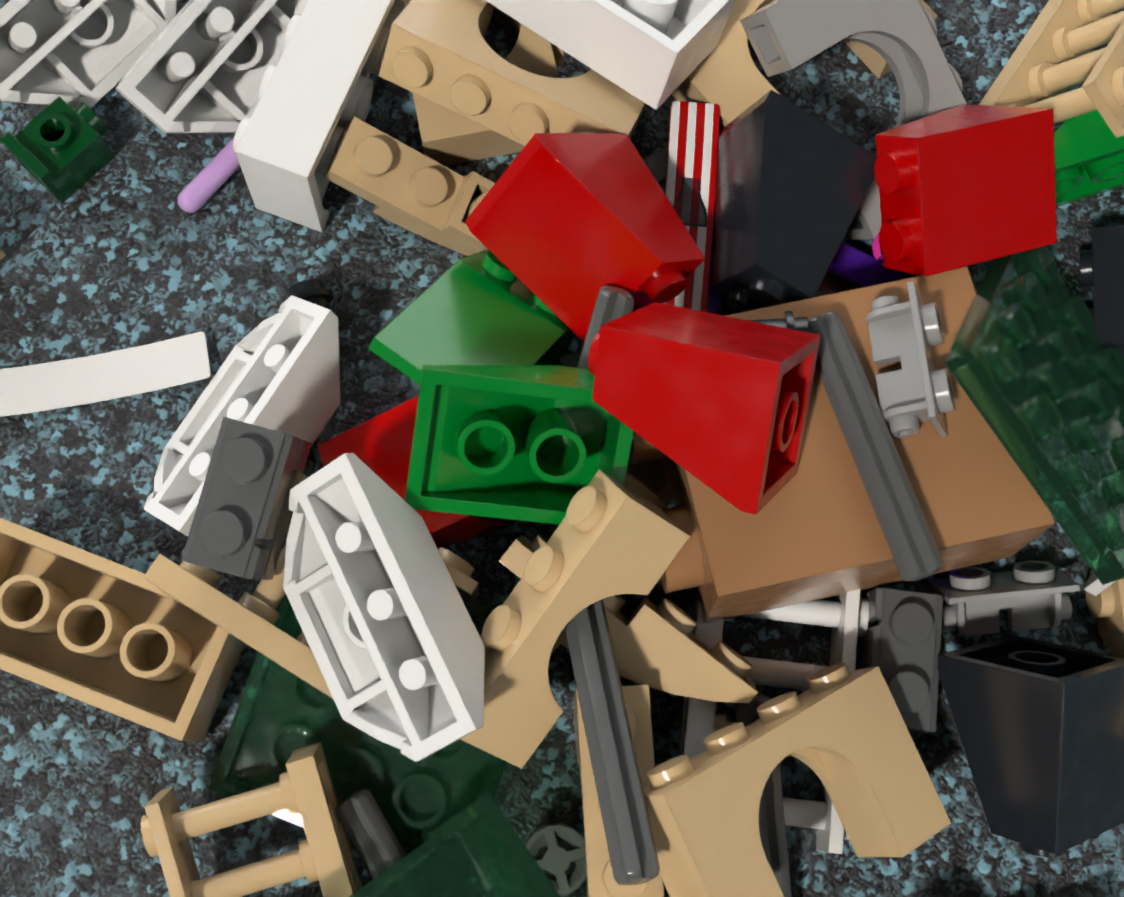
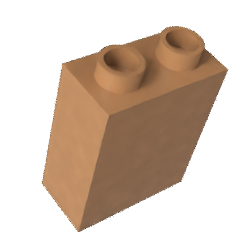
[629,266,1055,623]

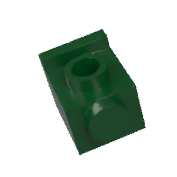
[0,96,115,204]

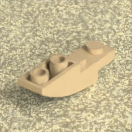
[324,116,495,256]
[499,534,758,703]

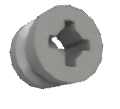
[522,823,587,897]

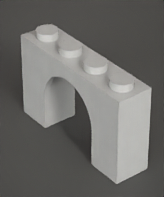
[740,0,967,240]

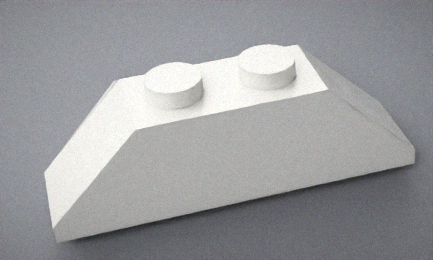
[0,0,177,108]
[115,0,309,133]
[144,295,340,537]
[283,453,485,762]

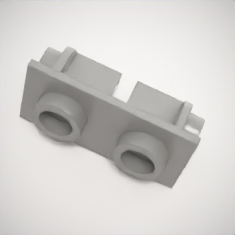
[866,281,956,438]
[928,561,1080,638]

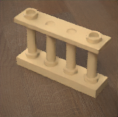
[979,0,1124,138]
[143,473,479,700]
[141,742,365,897]

